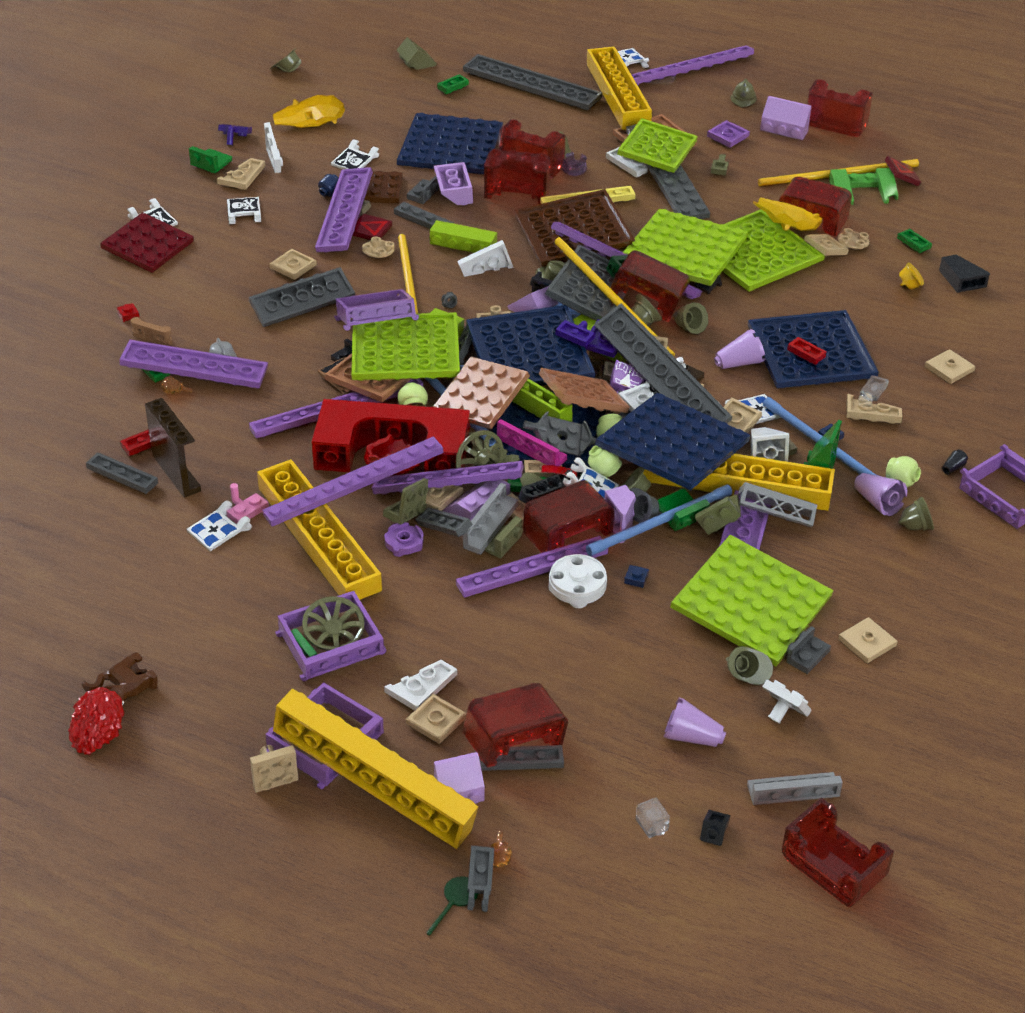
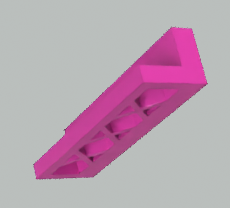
[497,419,567,466]

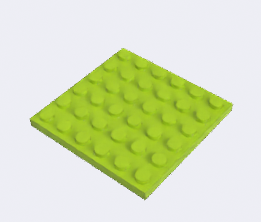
[623,209,748,286]
[722,210,825,292]
[351,312,460,381]
[670,535,834,667]

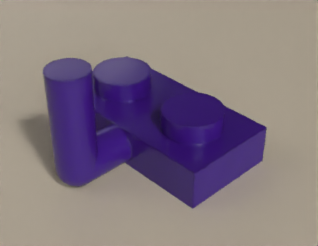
[218,124,252,145]
[555,320,595,347]

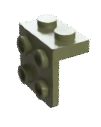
[383,478,429,524]
[695,494,741,535]
[484,516,523,558]

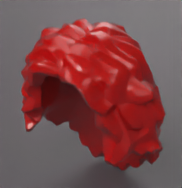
[364,434,420,476]
[68,687,124,755]

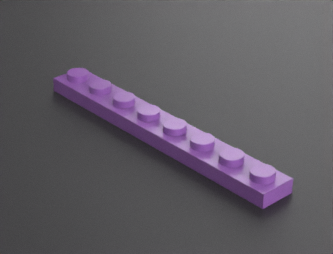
[372,461,524,494]
[456,536,608,598]

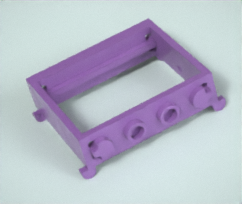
[334,289,419,331]
[959,444,1025,529]
[275,591,386,681]
[266,683,384,789]

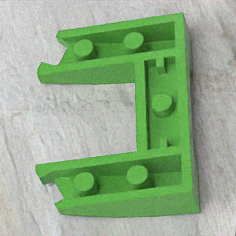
[829,168,899,205]

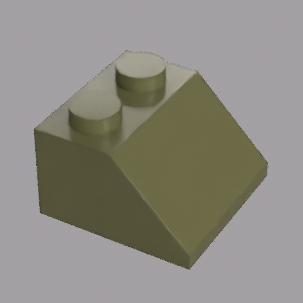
[397,37,437,70]

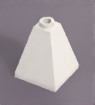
[751,427,789,462]

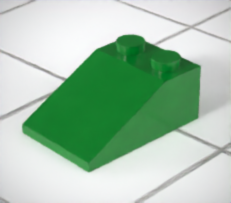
[804,420,842,469]

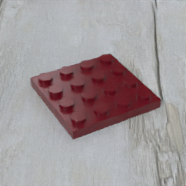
[100,212,194,273]

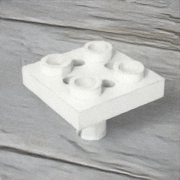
[762,680,812,724]

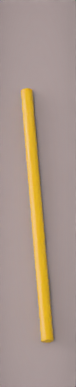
[758,159,919,186]
[398,234,418,314]
[554,237,675,356]

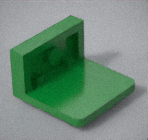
[189,146,232,173]
[658,489,710,532]

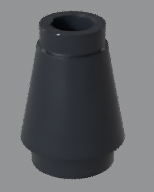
[941,449,968,475]

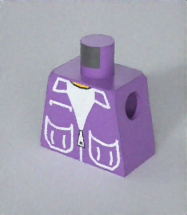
[610,360,645,394]

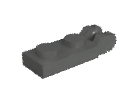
[467,845,494,912]

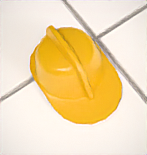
[899,262,924,290]

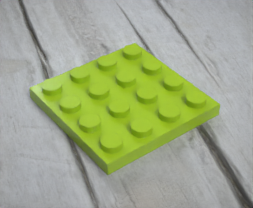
[617,118,698,173]

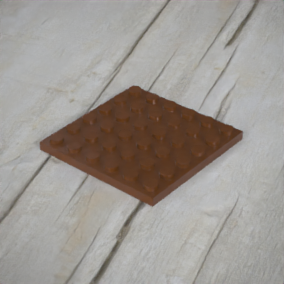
[515,189,635,267]

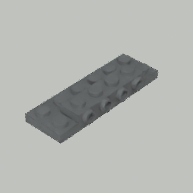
[249,267,355,327]

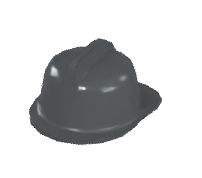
[630,488,662,523]

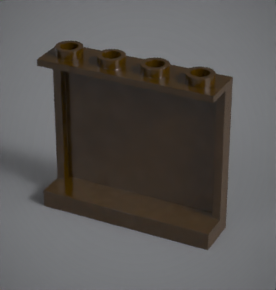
[145,398,201,498]

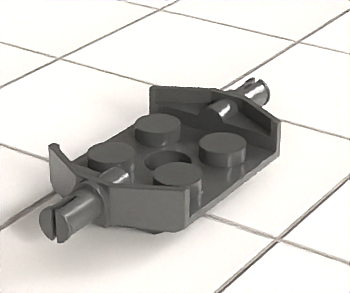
[523,412,597,456]

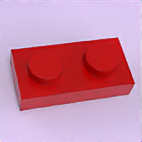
[787,337,827,365]
[120,429,151,456]

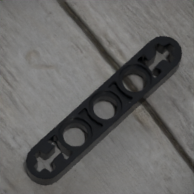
[518,472,583,504]

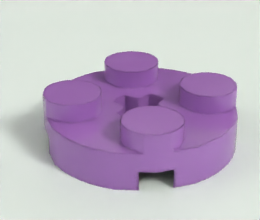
[384,522,424,557]

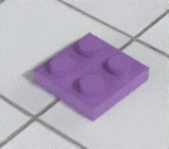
[707,120,750,147]

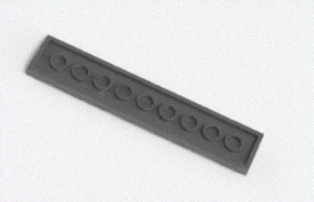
[463,54,602,110]
[626,124,710,219]
[594,303,733,423]

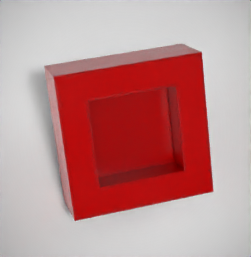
[117,303,139,322]

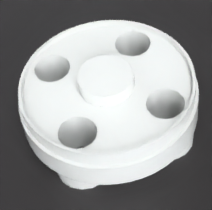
[549,554,607,608]

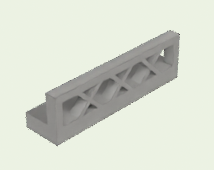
[738,482,817,527]
[463,483,518,555]
[747,772,843,805]

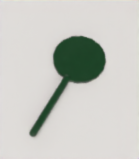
[426,876,479,935]

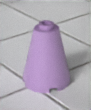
[714,329,765,369]
[854,473,908,516]
[663,697,726,747]

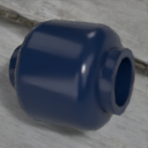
[318,174,339,197]

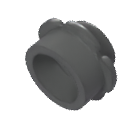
[441,292,457,308]

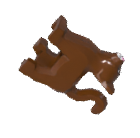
[82,652,158,705]

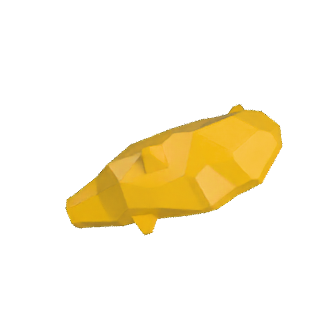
[273,95,345,128]
[753,197,822,231]

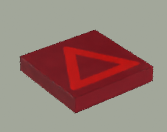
[885,156,921,186]
[352,214,392,240]

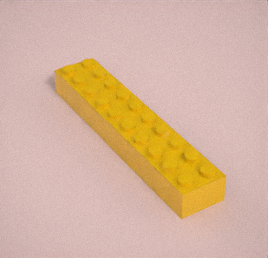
[587,46,652,130]
[643,454,835,511]
[257,459,382,600]
[273,688,479,849]

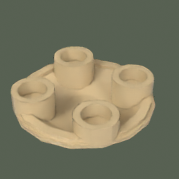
[838,228,869,249]
[362,237,394,258]

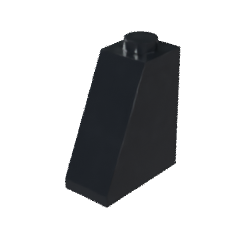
[939,254,990,293]

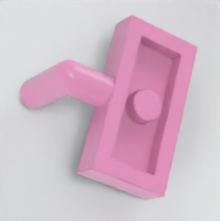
[226,483,269,524]

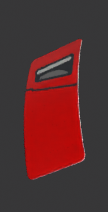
[541,465,577,477]

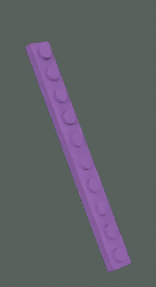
[631,45,754,85]
[551,222,702,299]
[249,378,423,438]
[262,436,444,527]

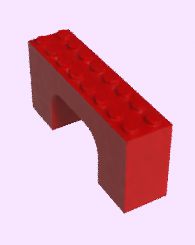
[312,399,470,473]

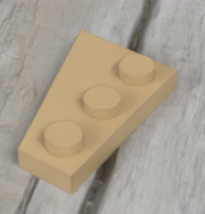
[217,158,265,190]
[847,394,902,424]

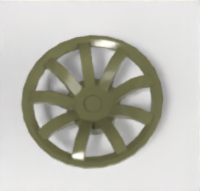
[456,430,504,485]
[302,596,364,651]

